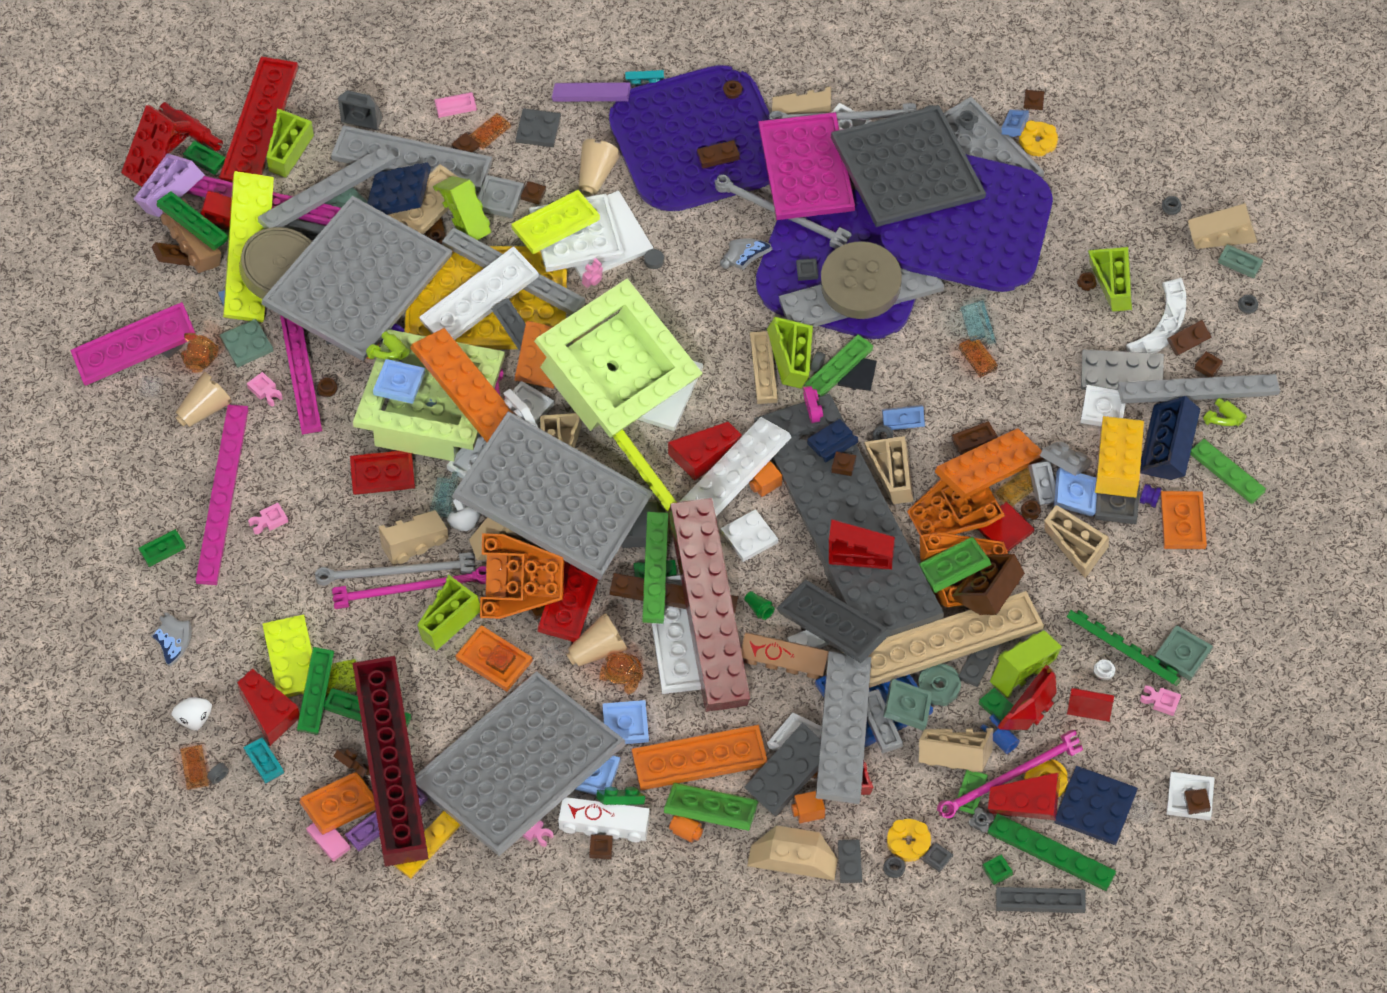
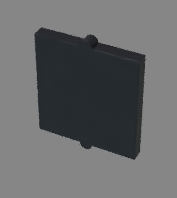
[838,358,877,391]

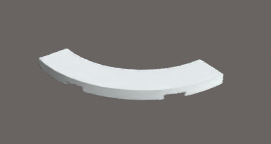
[1126,278,1186,353]

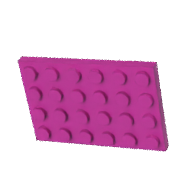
[758,112,855,220]

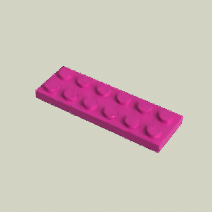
[70,302,197,386]

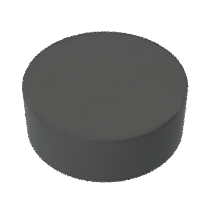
[644,249,664,269]
[811,351,826,372]
[207,763,229,784]

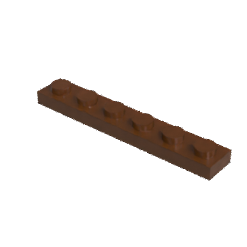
[609,573,738,615]

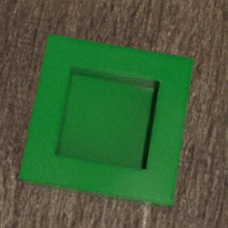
[982,854,1013,885]

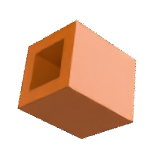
[749,461,782,497]
[791,791,825,824]

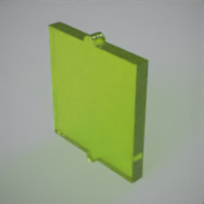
[325,659,357,698]

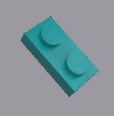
[625,70,664,85]
[243,737,284,784]

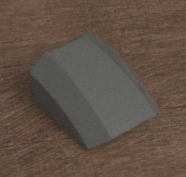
[338,90,383,131]
[622,502,665,548]

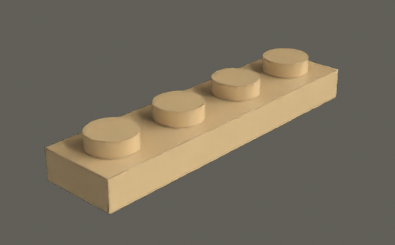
[750,331,778,404]

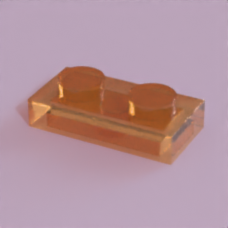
[470,113,511,149]
[959,336,998,378]
[180,745,209,790]

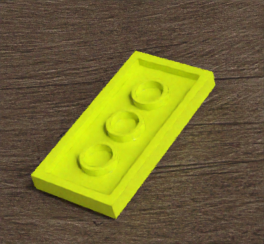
[511,190,600,254]
[262,615,312,697]

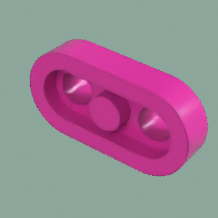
[803,386,823,423]

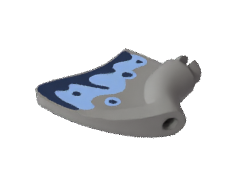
[720,239,772,270]
[151,612,192,666]

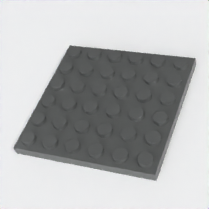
[831,105,986,227]

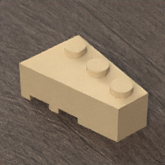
[772,87,831,114]
[540,413,582,448]
[1044,505,1109,578]

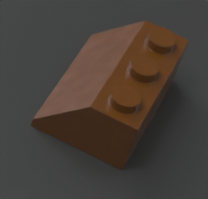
[952,554,1025,615]

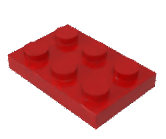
[350,451,415,495]

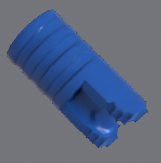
[980,714,1020,754]

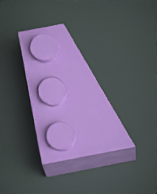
[134,153,205,217]

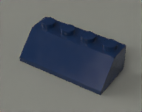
[1140,396,1201,480]

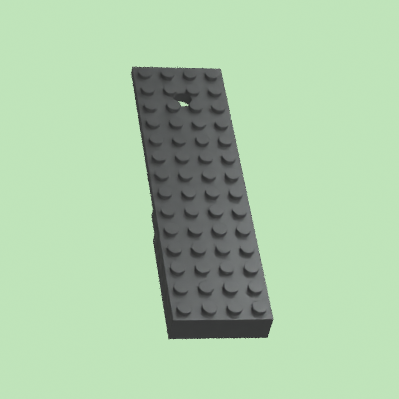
[754,393,944,637]

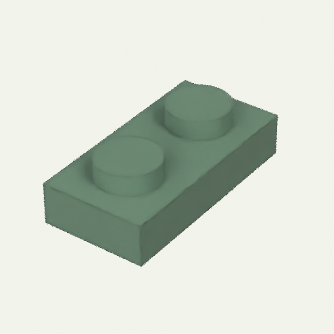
[1218,244,1263,279]

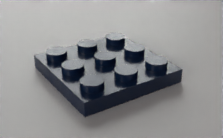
[367,162,431,215]
[1054,766,1138,845]

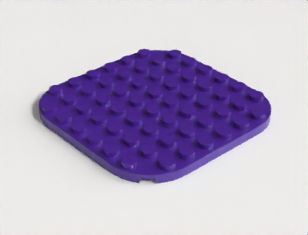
[609,65,770,211]
[880,154,1053,292]
[756,189,916,339]

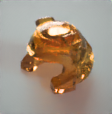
[181,333,219,373]
[599,652,643,695]

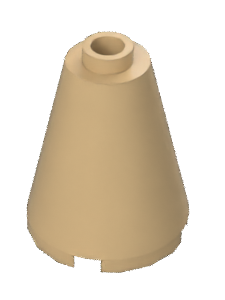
[579,139,620,196]
[175,372,233,427]
[566,613,628,667]

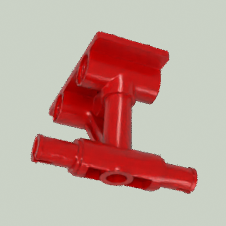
[121,102,223,187]

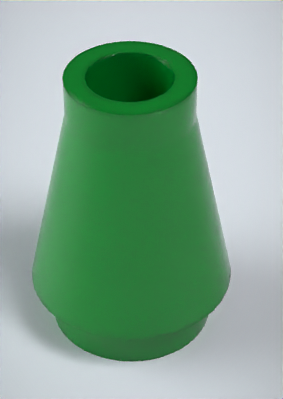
[744,591,775,620]

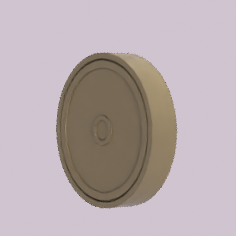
[239,227,312,299]
[821,242,902,319]

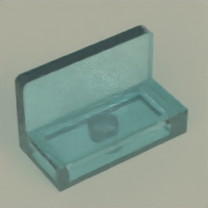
[961,300,996,345]
[430,472,458,518]

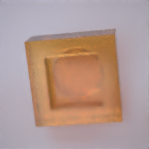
[485,644,516,674]

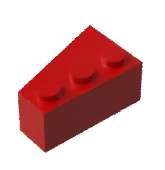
[829,519,895,570]
[988,772,1060,821]

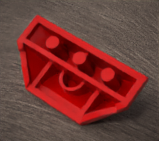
[997,664,1057,730]

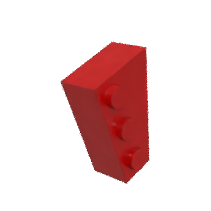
[200,191,232,230]
[668,422,742,481]
[237,668,300,746]

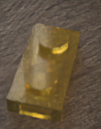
[996,469,1034,507]

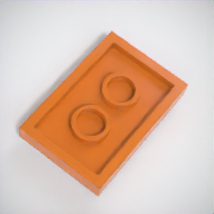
[514,321,555,389]
[1160,491,1207,549]
[455,625,533,692]
[300,772,376,835]

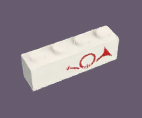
[558,797,650,842]

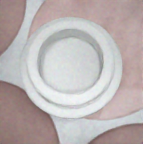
[1094,659,1115,680]

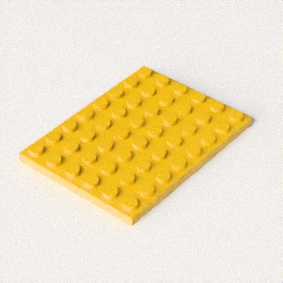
[405,246,567,350]

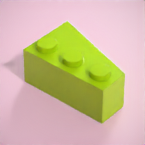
[267,108,314,178]
[433,176,492,240]
[1088,247,1132,312]
[767,317,813,389]
[417,575,480,651]
[990,630,1062,698]

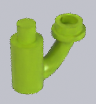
[366,331,410,360]
[1203,398,1247,426]

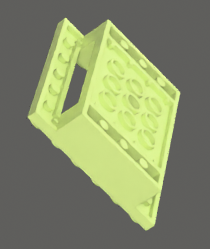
[534,278,703,438]
[353,330,505,461]

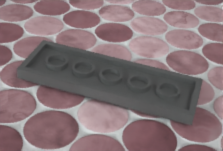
[777,579,890,663]

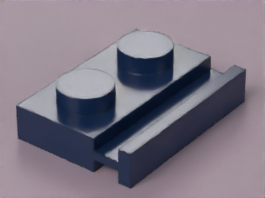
[807,419,858,463]

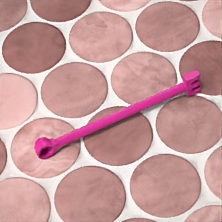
[332,566,486,609]
[937,729,1083,818]

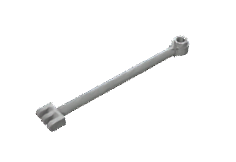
[769,103,917,120]
[715,175,851,249]
[315,552,475,586]

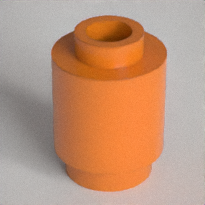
[669,815,703,843]

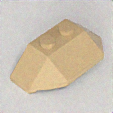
[747,826,838,880]

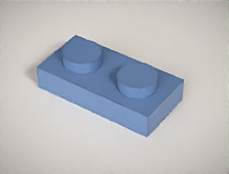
[1001,109,1029,137]
[882,405,925,430]

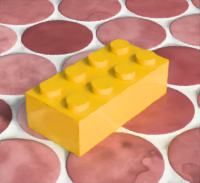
[1095,416,1144,498]

